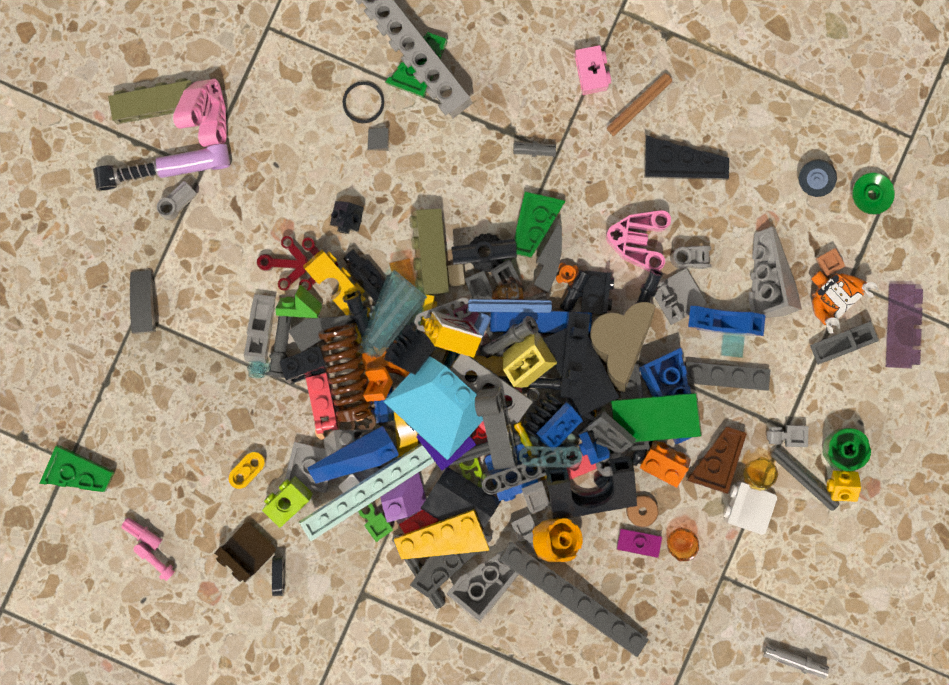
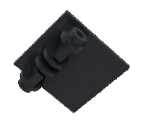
[384,322,437,375]

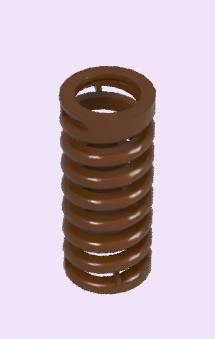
[318,324,375,422]

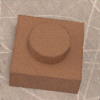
[816,248,845,277]

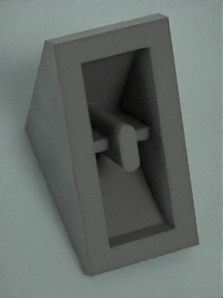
[491,260,525,300]

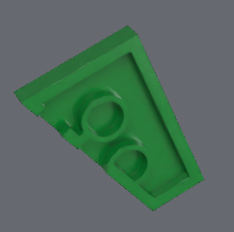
[39,445,115,492]

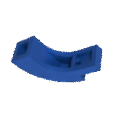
[688,306,766,336]

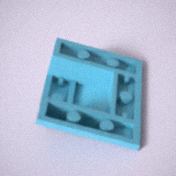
[384,357,483,460]

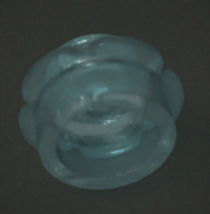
[247,362,268,378]

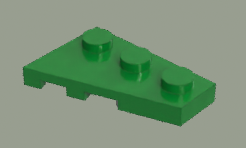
[385,32,448,98]
[514,192,566,258]

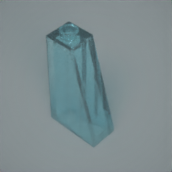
[360,270,427,358]

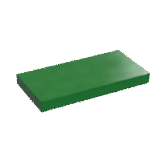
[611,393,702,442]

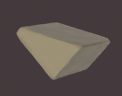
[447,264,465,287]

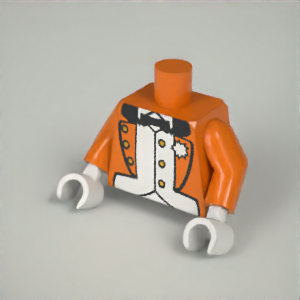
[811,271,879,333]

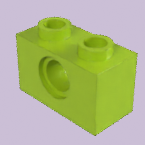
[262,476,313,528]

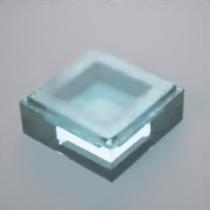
[721,334,745,358]

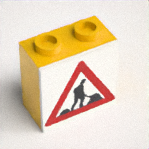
[424,311,482,358]

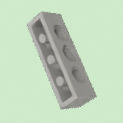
[449,354,533,423]

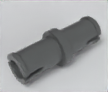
[513,140,556,157]

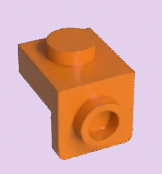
[363,367,393,402]

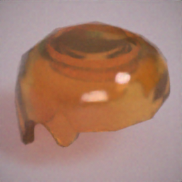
[667,527,699,562]

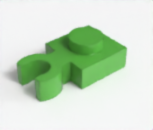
[358,503,394,542]

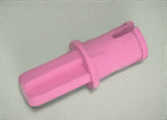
[121,518,163,551]

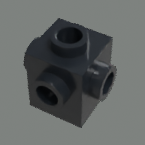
[330,201,364,234]

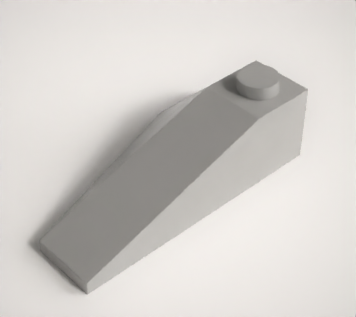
[749,227,802,318]
[447,541,534,624]

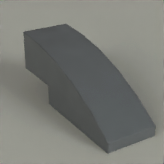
[533,225,562,294]
[130,270,156,334]
[810,321,880,365]

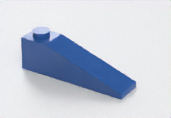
[307,426,399,483]

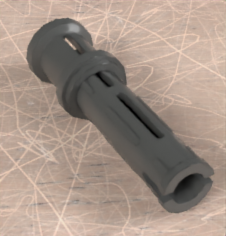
[266,316,291,378]
[480,316,538,358]

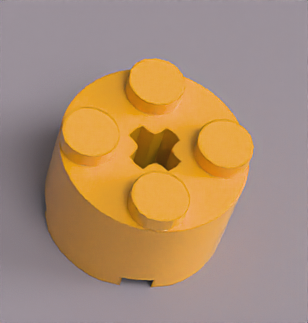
[533,518,583,562]

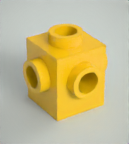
[827,470,861,502]

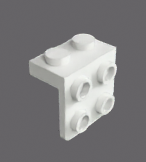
[723,481,777,535]

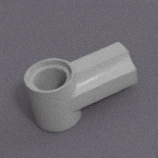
[156,181,197,220]

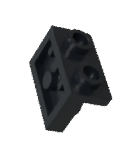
[581,270,615,315]
[279,347,328,385]

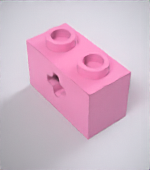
[574,45,611,95]

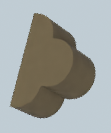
[591,302,656,393]

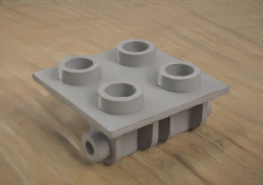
[654,268,707,325]

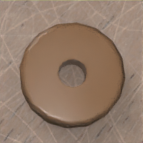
[626,495,659,527]

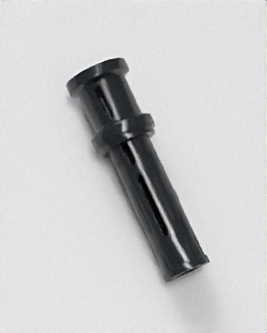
[342,290,379,351]

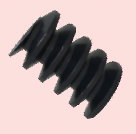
[522,392,563,440]

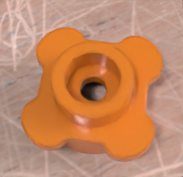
[556,263,579,285]

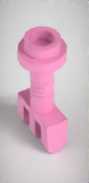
[134,542,175,581]

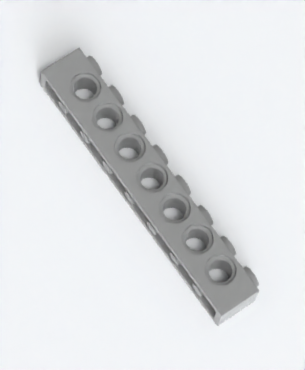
[355,0,473,118]

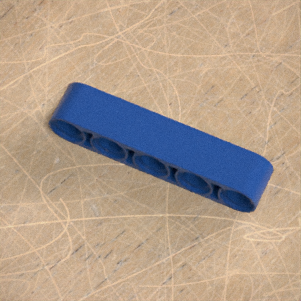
[490,311,592,335]

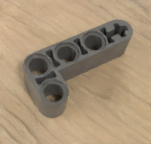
[475,387,517,470]

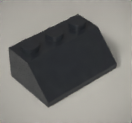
[420,467,501,529]

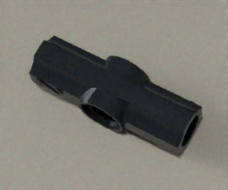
[451,239,517,265]

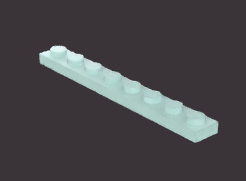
[299,444,435,541]

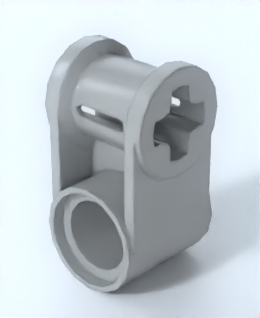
[670,246,712,269]

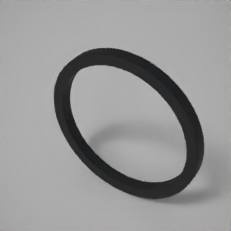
[342,81,384,123]

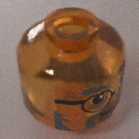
[492,283,523,300]

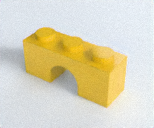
[303,250,365,316]

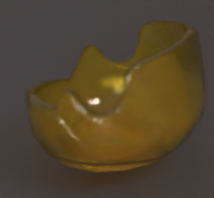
[743,457,779,491]

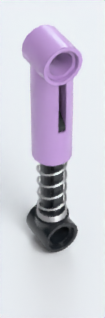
[93,144,230,191]

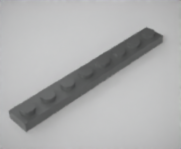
[498,542,649,657]

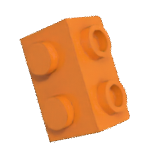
[639,440,691,488]

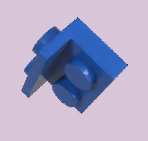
[537,403,583,451]

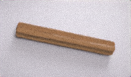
[607,73,672,136]

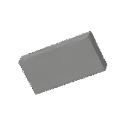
[522,481,550,514]

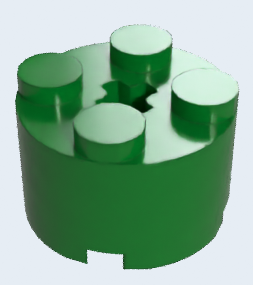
[822,428,871,471]

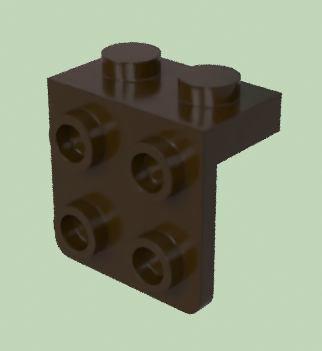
[214,522,276,582]

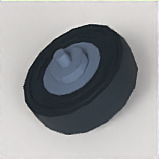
[798,159,837,197]

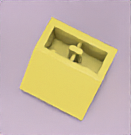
[503,332,557,388]

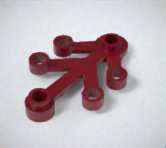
[257,236,339,292]

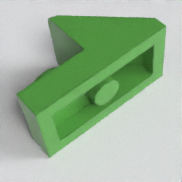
[275,285,322,318]

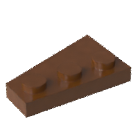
[686,427,747,494]

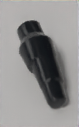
[631,441,653,466]

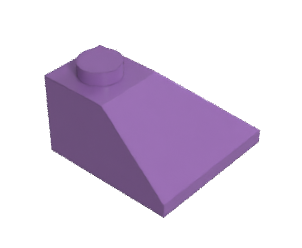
[380,472,426,523]

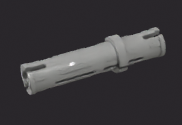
[763,644,829,679]

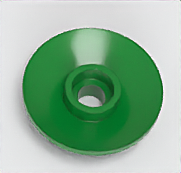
[852,173,895,215]

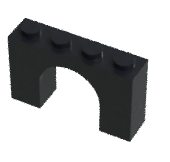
[545,456,637,519]

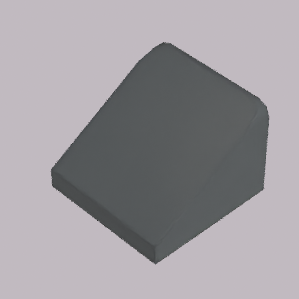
[367,128,389,151]

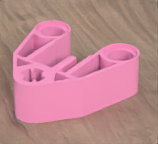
[173,79,226,147]
[606,210,671,272]

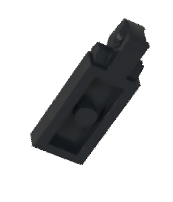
[343,249,394,304]

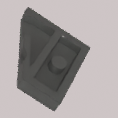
[578,412,636,454]

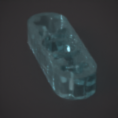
[519,446,582,468]

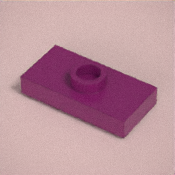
[616,528,662,558]

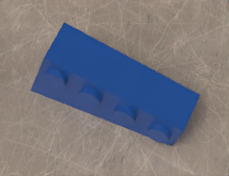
[639,348,692,444]

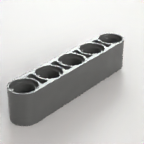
[481,442,582,494]

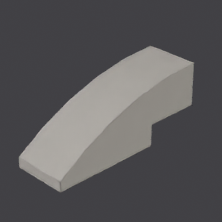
[244,294,275,364]

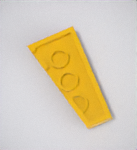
[394,509,490,559]

